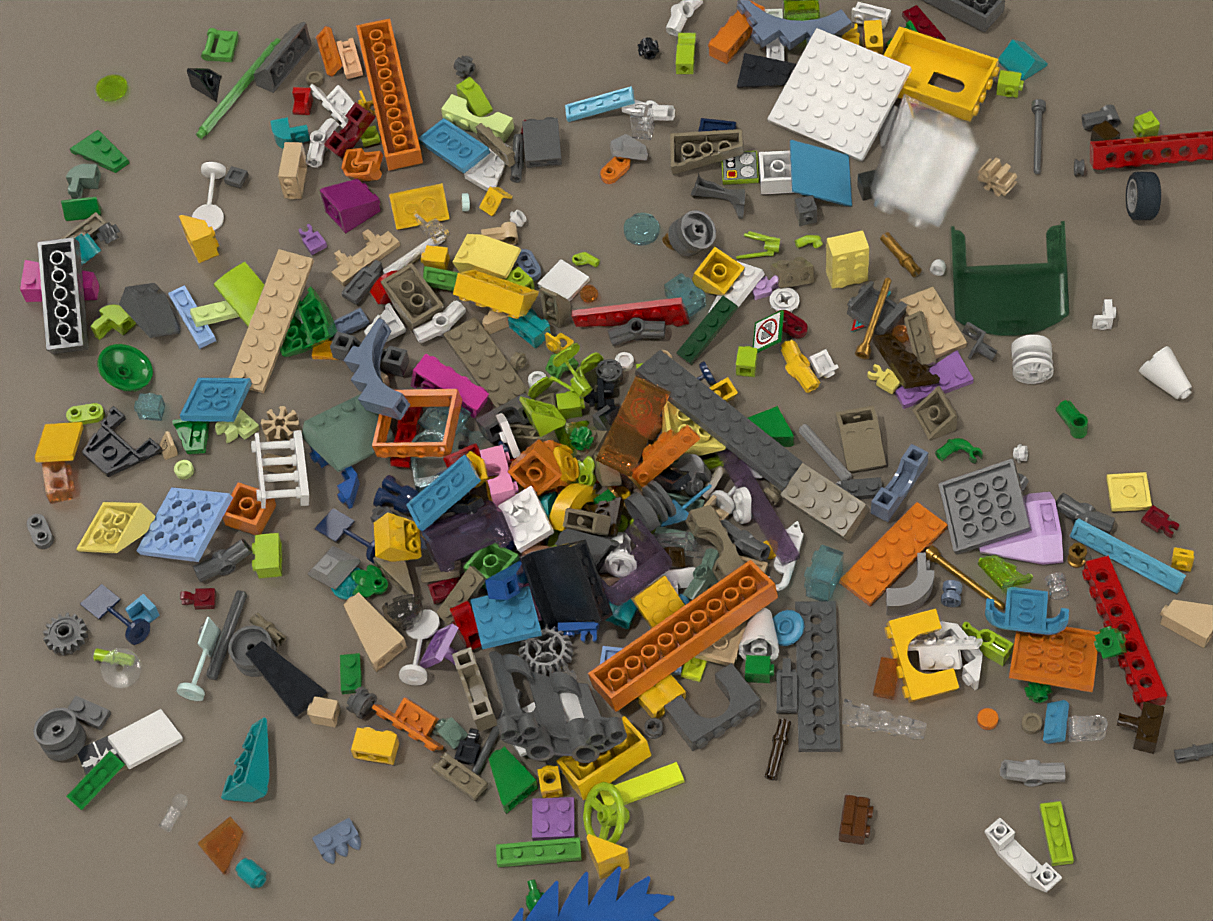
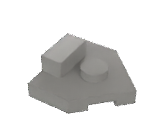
[610,134,648,160]

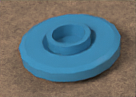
[773,610,805,646]

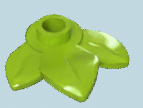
[570,456,596,487]

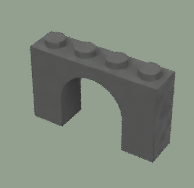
[664,663,760,751]

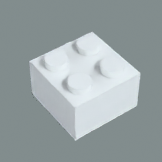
[759,151,794,194]

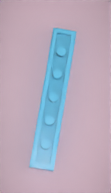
[1070,518,1186,594]

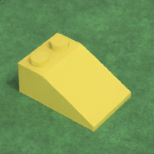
[453,234,521,278]

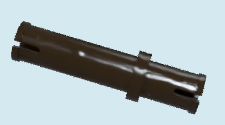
[764,718,791,781]

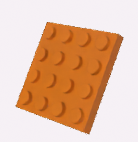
[1009,627,1100,692]

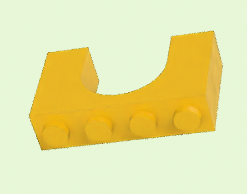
[884,609,959,703]

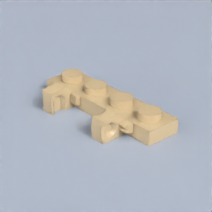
[332,229,400,287]

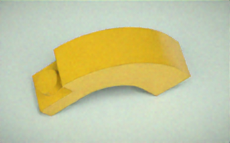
[549,483,600,531]

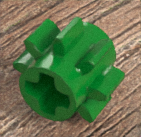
[569,426,594,450]
[1024,681,1052,703]

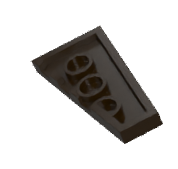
[872,333,940,389]
[581,497,625,537]

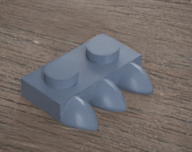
[312,818,361,864]

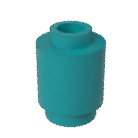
[235,858,267,889]

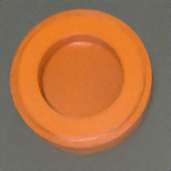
[977,708,998,730]

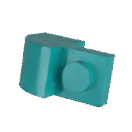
[270,117,310,149]

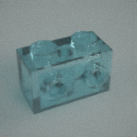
[664,273,706,318]

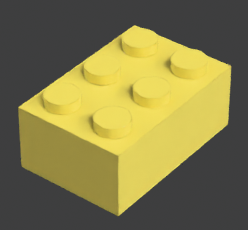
[826,230,869,289]

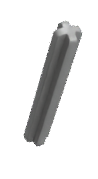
[799,424,852,480]

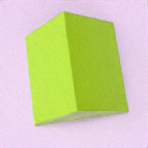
[519,397,566,437]

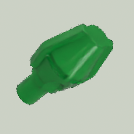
[526,879,544,912]

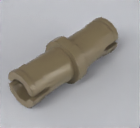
[250,613,286,646]

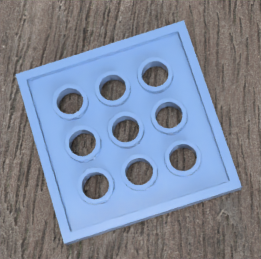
[136,487,233,562]

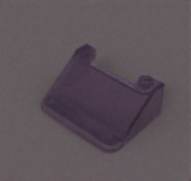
[420,500,514,572]

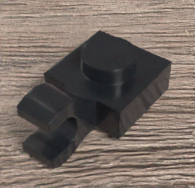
[454,728,481,766]

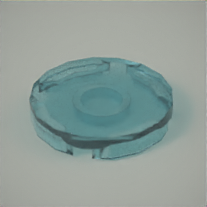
[624,213,660,246]

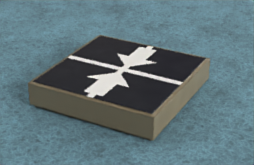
[76,733,128,776]

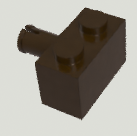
[1116,702,1165,754]

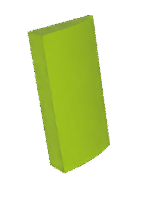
[214,262,264,327]

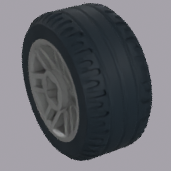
[1126,171,1161,220]

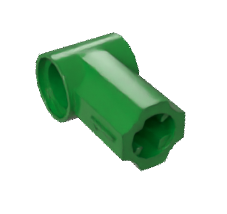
[1056,400,1088,439]

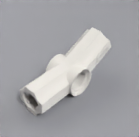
[666,0,703,37]
[622,100,675,124]
[306,118,340,168]
[413,300,466,344]

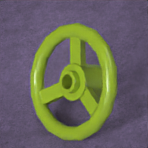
[583,782,630,844]

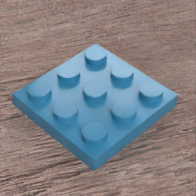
[180,378,252,422]
[471,586,542,650]

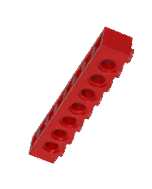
[1090,131,1213,170]
[1082,555,1168,711]

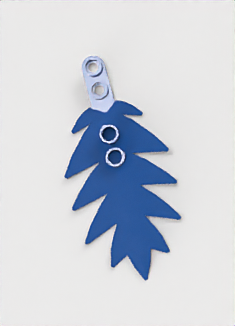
[512,866,674,921]

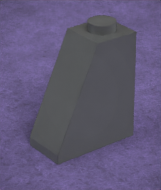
[555,528,620,572]

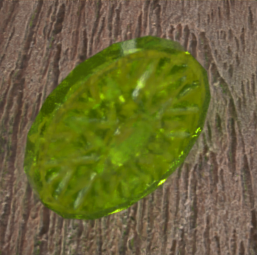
[95,74,128,101]

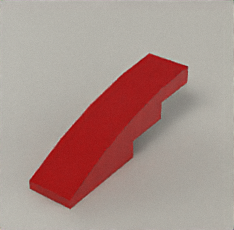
[390,407,424,468]

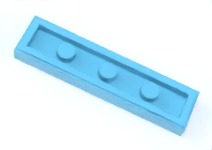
[565,86,635,122]

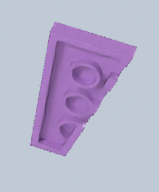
[895,350,974,409]

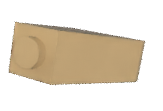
[1160,600,1213,648]

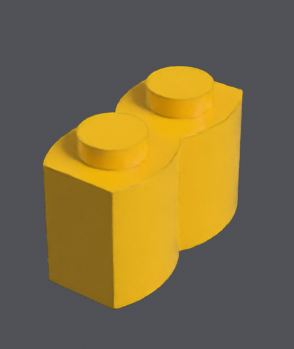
[639,674,686,719]

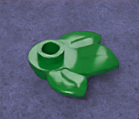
[351,565,388,598]

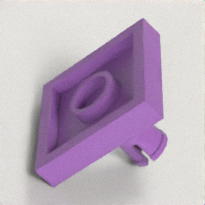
[419,624,458,669]

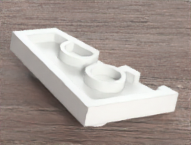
[464,143,509,191]

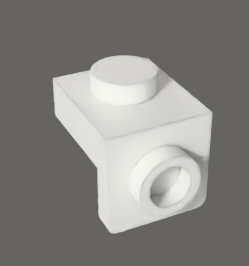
[1092,299,1116,330]
[808,349,839,379]

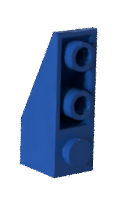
[485,561,527,600]

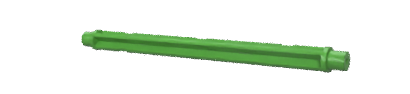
[196,38,281,139]

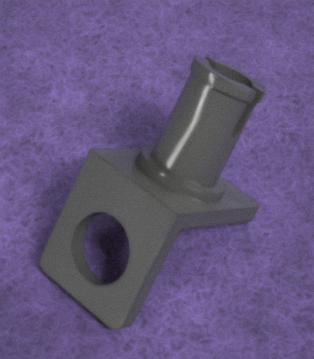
[962,322,998,361]

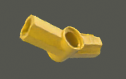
[781,340,821,393]

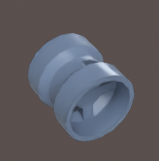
[941,580,963,607]

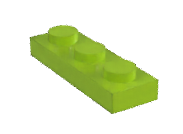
[1039,801,1074,866]

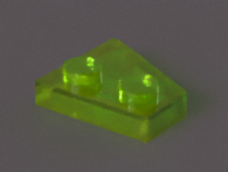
[978,555,1033,589]

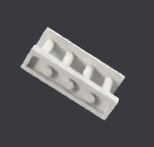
[251,430,309,509]

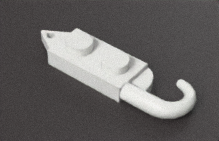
[768,521,804,591]

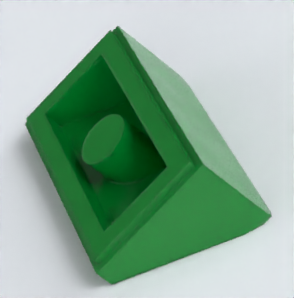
[61,197,101,221]

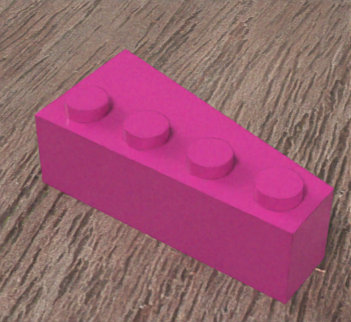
[20,260,99,302]
[410,354,489,418]

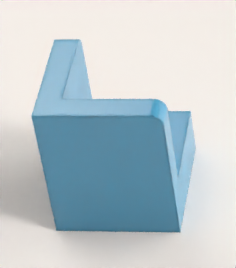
[125,594,160,623]

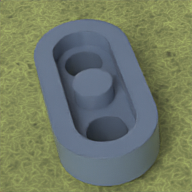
[515,249,541,281]

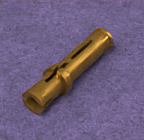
[880,232,922,277]

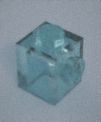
[134,393,166,421]

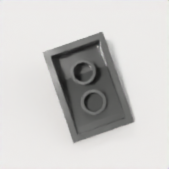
[119,283,180,338]

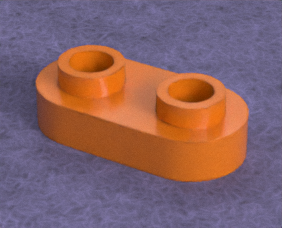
[600,157,630,184]

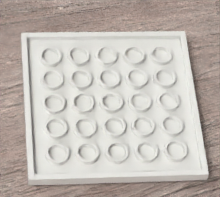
[767,28,912,162]

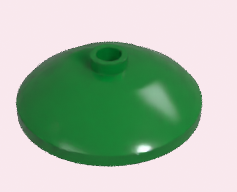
[97,344,153,391]

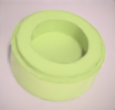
[174,460,194,480]

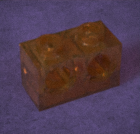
[42,461,75,504]

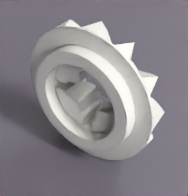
[770,288,800,313]
[605,549,637,578]

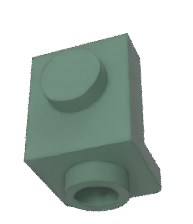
[433,717,468,749]

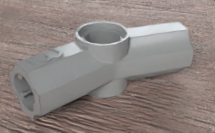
[1000,759,1065,787]

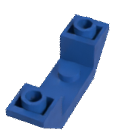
[309,445,360,509]

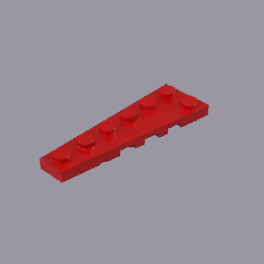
[571,297,689,327]

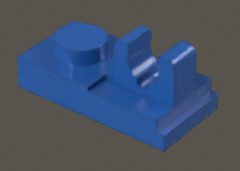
[558,622,599,643]

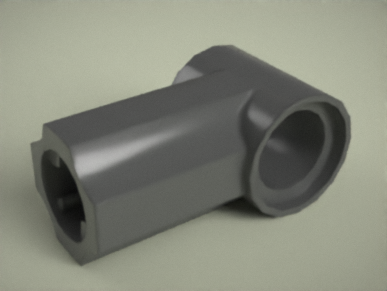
[1081,104,1121,130]

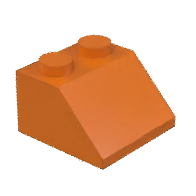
[507,439,562,496]

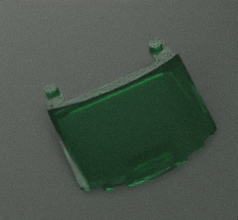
[949,221,1069,336]

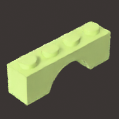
[441,94,514,143]

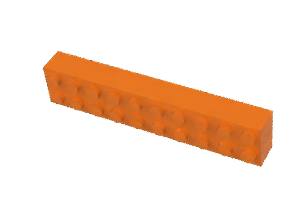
[356,18,423,171]
[588,560,778,712]

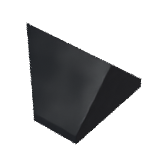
[187,68,222,102]

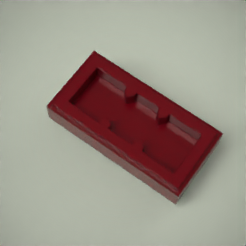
[428,573,464,604]

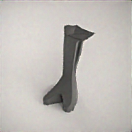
[691,173,745,219]

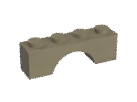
[686,504,745,582]
[452,647,497,732]

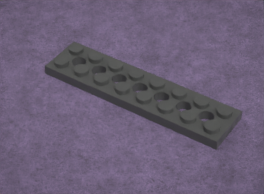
[795,601,840,752]

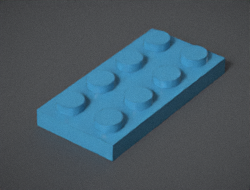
[418,118,490,173]
[406,454,481,531]

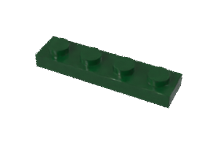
[676,296,738,366]

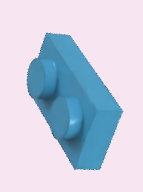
[1043,700,1069,744]

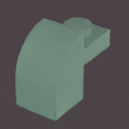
[66,164,101,199]

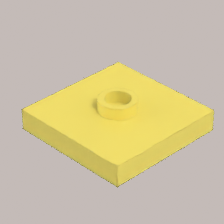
[1106,472,1152,512]

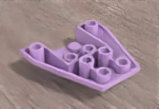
[979,492,1063,565]

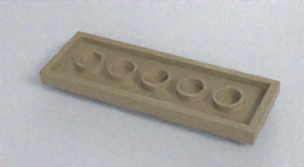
[443,317,529,408]

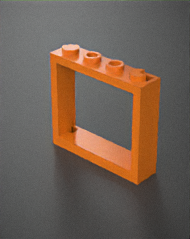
[372,389,462,458]

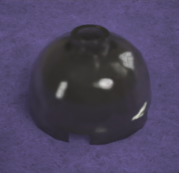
[382,594,423,631]

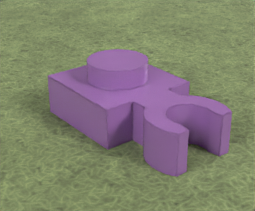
[299,224,327,255]

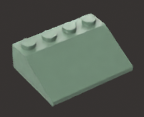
[302,394,395,472]

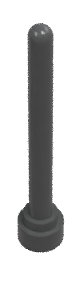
[1031,99,1046,174]
[472,688,523,775]

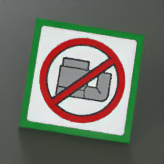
[753,310,784,353]

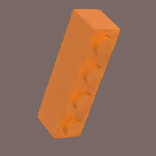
[708,1,765,64]

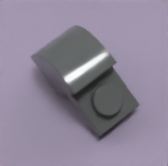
[676,453,711,497]

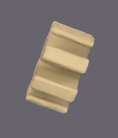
[977,158,1017,197]
[261,406,302,442]

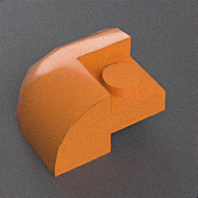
[342,148,383,182]

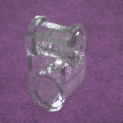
[1067,715,1108,743]

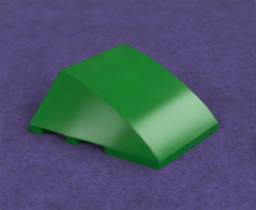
[280,286,337,357]

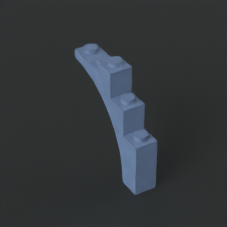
[737,0,852,50]
[343,318,410,420]

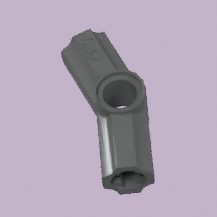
[607,318,665,346]
[1056,493,1115,534]
[720,519,771,562]
[193,538,252,582]

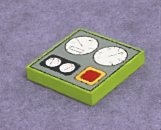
[722,151,759,185]

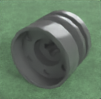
[624,480,676,533]

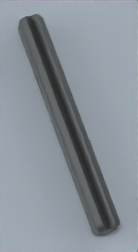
[206,590,247,680]

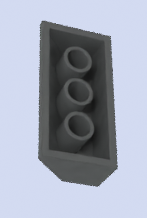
[253,22,312,93]

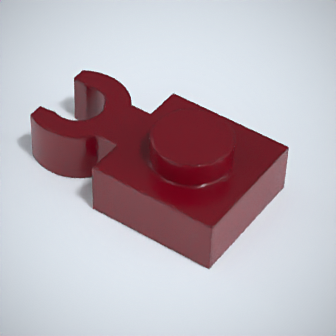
[1141,505,1180,538]

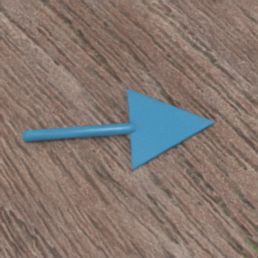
[661,484,712,527]

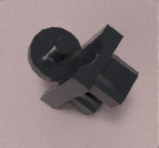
[584,378,615,412]

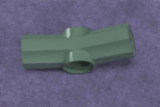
[683,548,719,601]

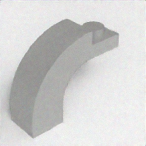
[886,553,934,616]

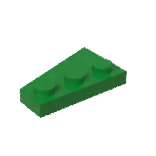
[70,130,130,173]

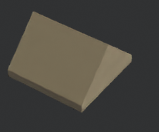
[912,386,958,440]

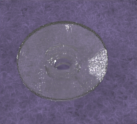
[101,648,141,688]

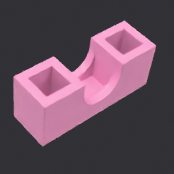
[480,445,519,507]

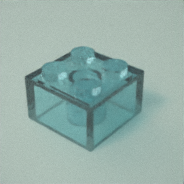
[804,544,844,601]

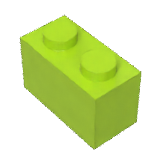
[252,533,282,579]

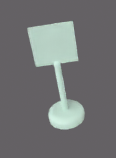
[176,617,221,701]

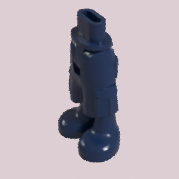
[373,475,438,521]

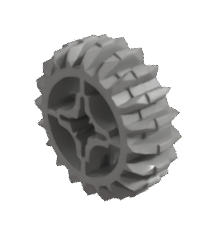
[518,625,573,676]

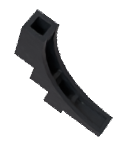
[599,406,692,494]

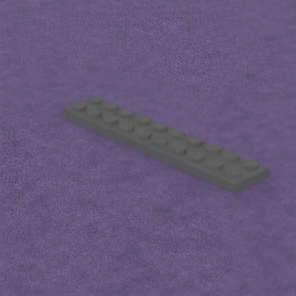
[635,350,806,491]

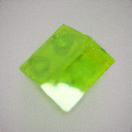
[783,0,820,21]

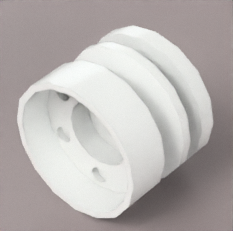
[1011,335,1054,384]

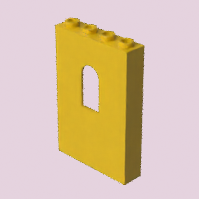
[883,26,1000,122]

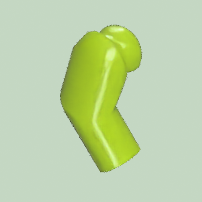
[794,235,823,248]
[572,252,600,268]

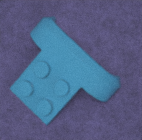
[985,586,1069,635]

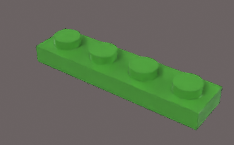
[496,837,582,867]

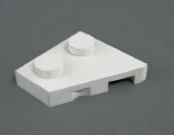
[364,303,406,342]

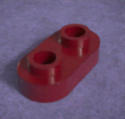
[777,310,808,339]

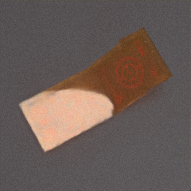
[595,376,671,477]

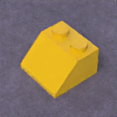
[179,215,219,263]
[691,247,745,296]

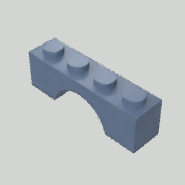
[871,444,928,522]

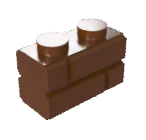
[839,795,874,845]

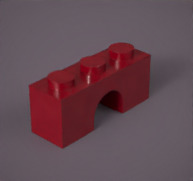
[324,102,376,159]

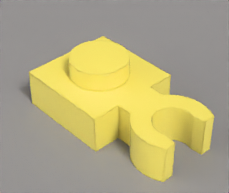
[867,364,901,394]

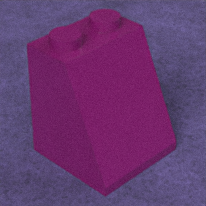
[320,178,380,234]

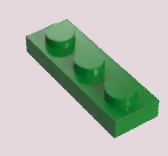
[66,750,125,810]

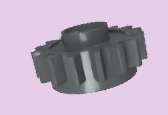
[43,612,88,656]

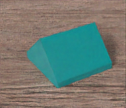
[998,39,1048,80]

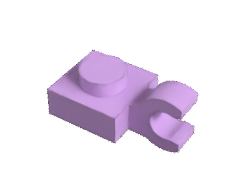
[752,275,779,300]

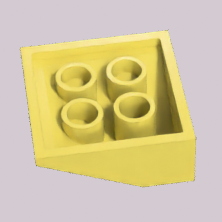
[662,398,726,460]
[76,502,156,553]

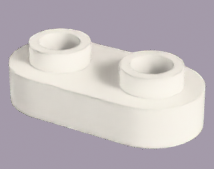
[733,487,751,524]

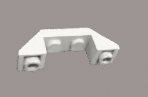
[925,621,983,690]
[984,818,1062,893]

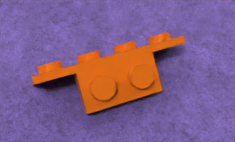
[630,425,700,487]
[372,697,444,751]

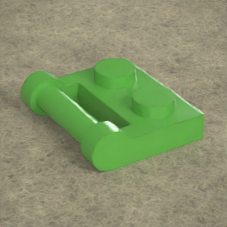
[201,28,239,62]

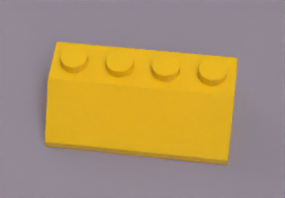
[453,269,539,319]
[556,716,652,801]

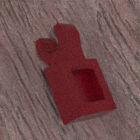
[180,588,216,610]

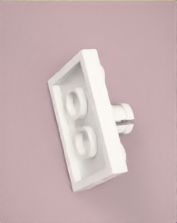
[498,486,554,553]

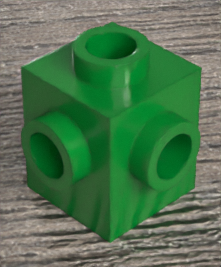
[1094,626,1127,659]

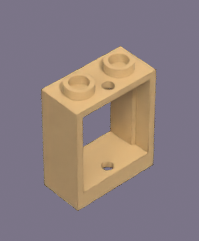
[278,142,308,199]

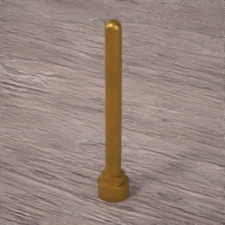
[855,277,892,359]
[925,545,1005,610]

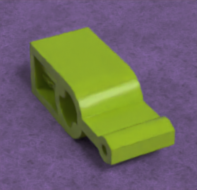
[676,33,696,74]
[962,622,1014,666]

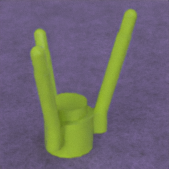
[736,231,780,259]

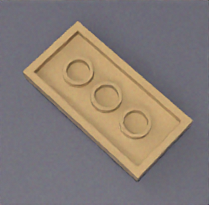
[899,287,967,359]

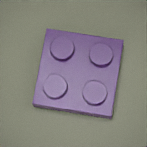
[532,797,575,841]

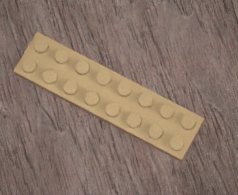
[229,249,314,394]

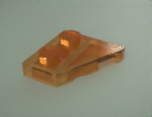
[197,816,244,875]

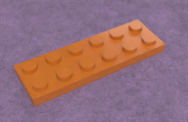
[839,502,948,607]

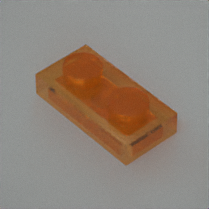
[873,657,898,700]

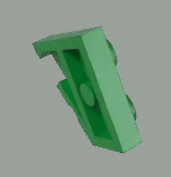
[172,419,209,454]

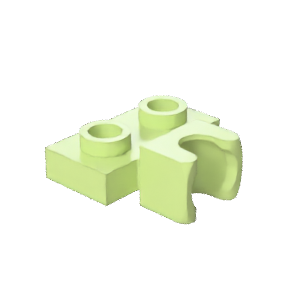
[215,409,259,443]

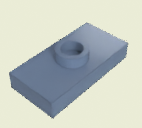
[334,308,370,337]

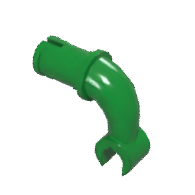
[935,438,983,464]

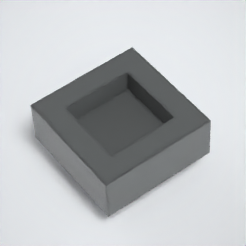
[224,166,248,188]

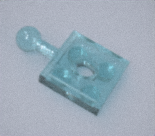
[418,406,484,446]

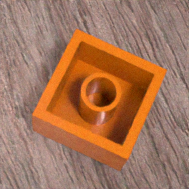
[222,482,277,535]

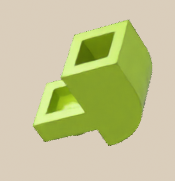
[90,305,136,340]

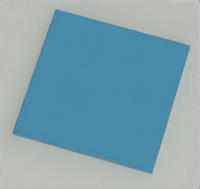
[790,140,852,207]

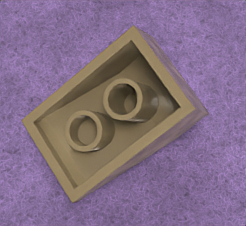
[381,263,443,333]

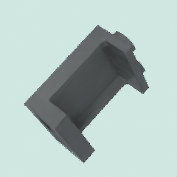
[522,117,562,168]
[847,281,907,335]

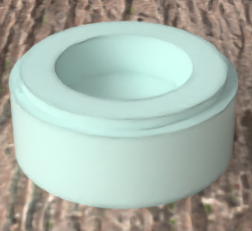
[462,193,470,211]

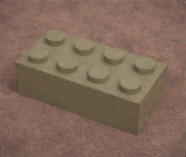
[780,463,870,542]

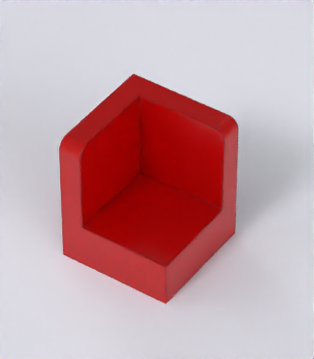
[292,87,313,115]

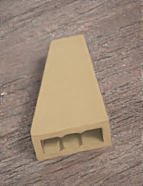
[344,592,407,672]

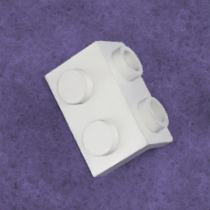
[851,2,891,29]

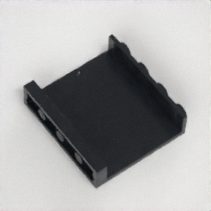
[520,539,613,630]

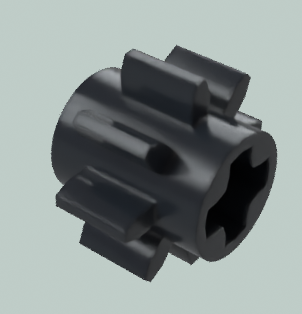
[637,37,659,59]

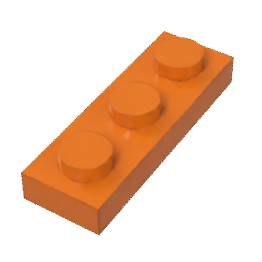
[316,26,343,77]

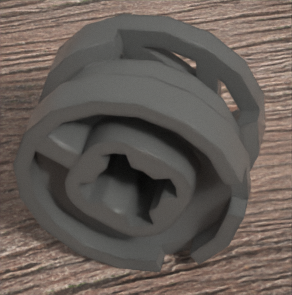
[596,359,623,388]
[346,686,377,719]

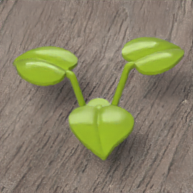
[528,343,604,400]

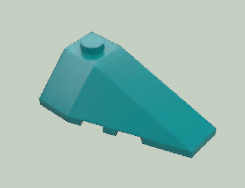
[221,717,270,802]

